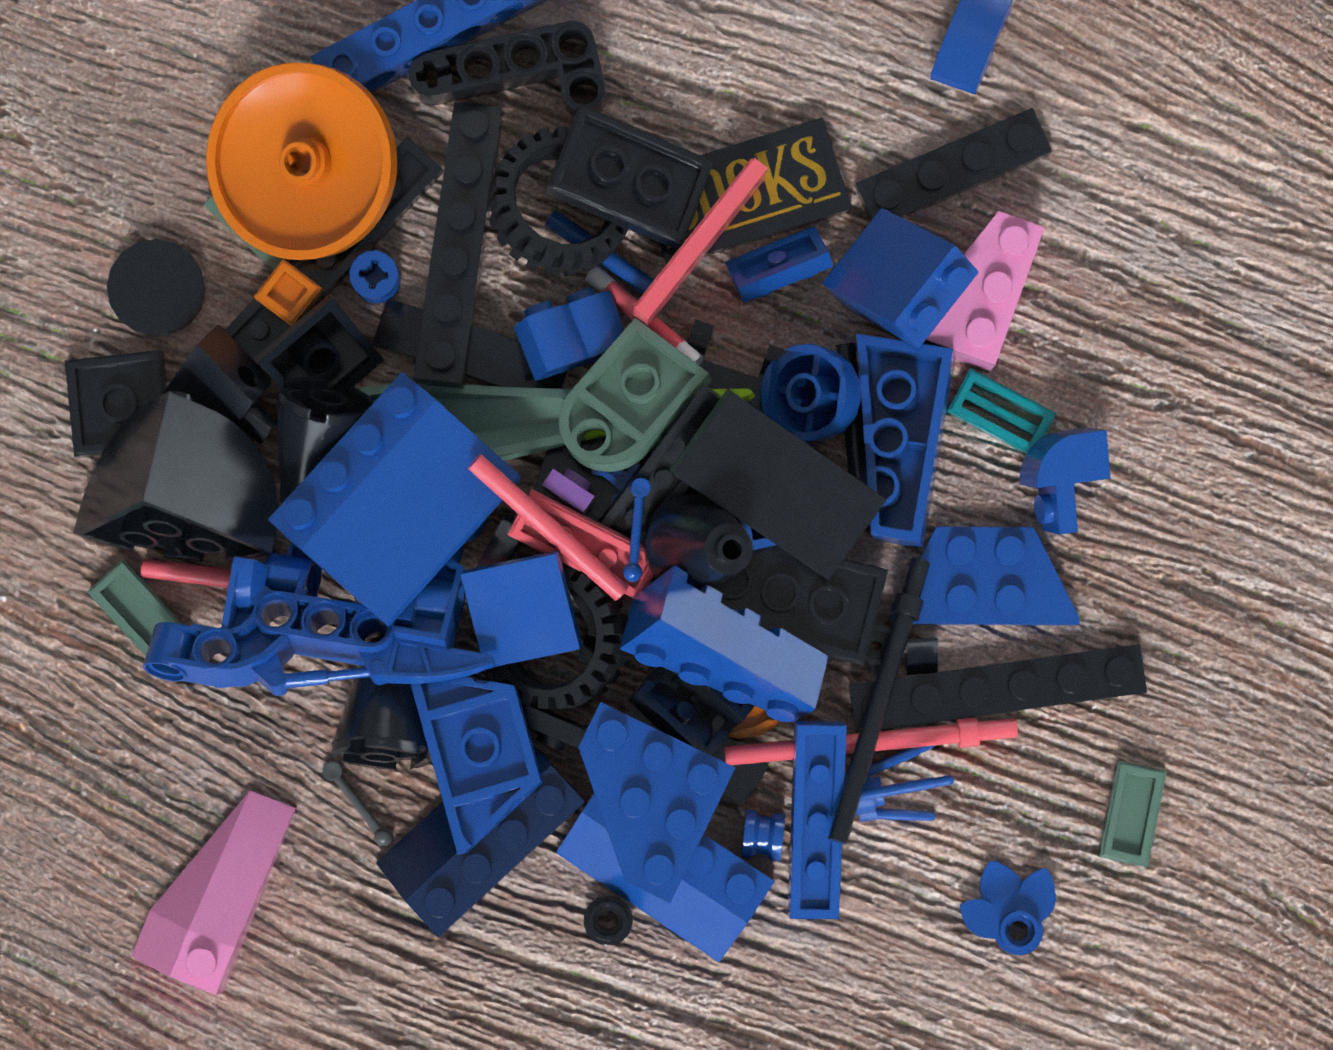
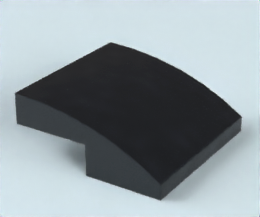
[628,666,754,756]

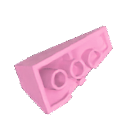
[132,790,296,995]

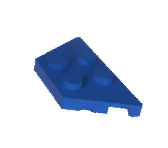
[890,527,1079,626]
[411,677,543,855]

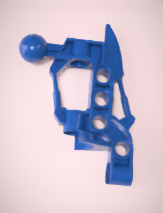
[143,517,495,696]

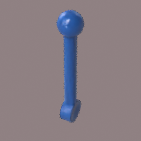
[623,478,651,582]

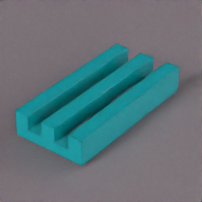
[947,368,1056,454]

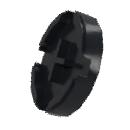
[106,239,206,337]

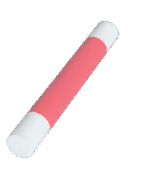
[585,266,703,365]

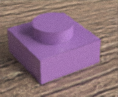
[542,468,595,515]

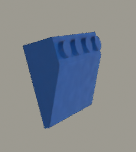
[268,372,522,627]

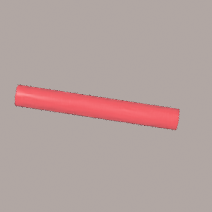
[141,558,231,588]

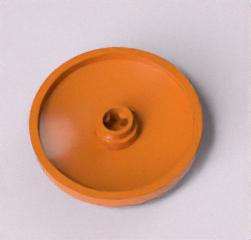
[206,62,397,260]

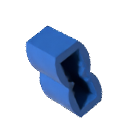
[514,287,625,381]

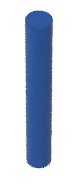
[545,210,671,309]

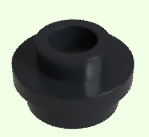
[584,896,633,945]

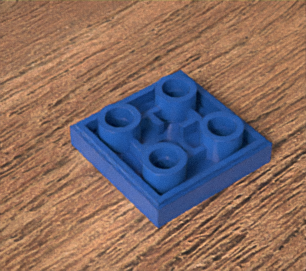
[460,550,583,667]

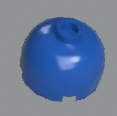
[761,344,861,443]

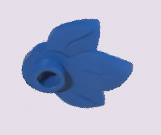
[960,861,1056,955]

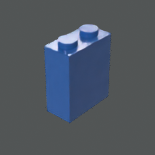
[822,208,979,349]

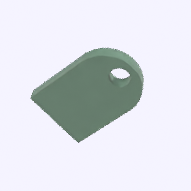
[559,318,712,472]

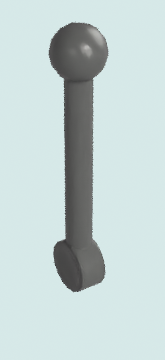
[323,761,393,846]

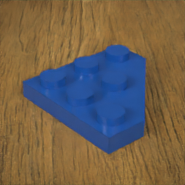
[579,702,736,904]

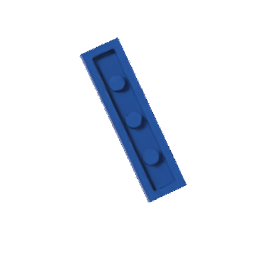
[788,721,847,919]

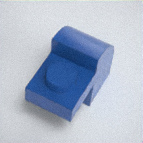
[1019,427,1111,535]

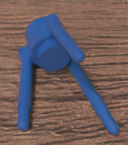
[844,746,954,822]

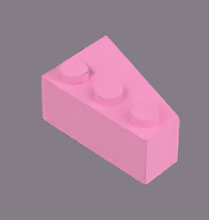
[899,211,1045,372]

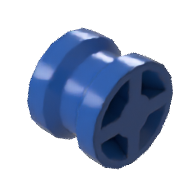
[349,250,401,304]
[741,809,785,862]

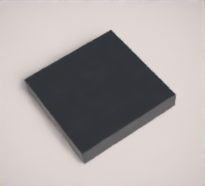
[65,350,167,458]

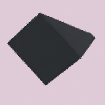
[905,638,938,675]

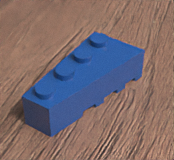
[856,334,956,548]
[620,566,829,722]

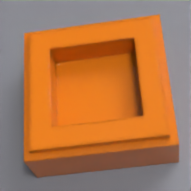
[254,259,324,326]

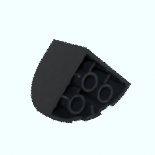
[73,391,278,561]

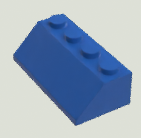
[556,794,775,962]

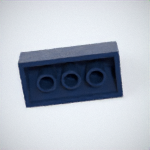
[376,744,586,938]

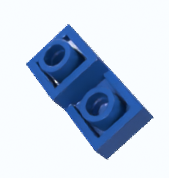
[930,0,1013,95]

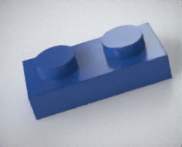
[725,226,834,303]

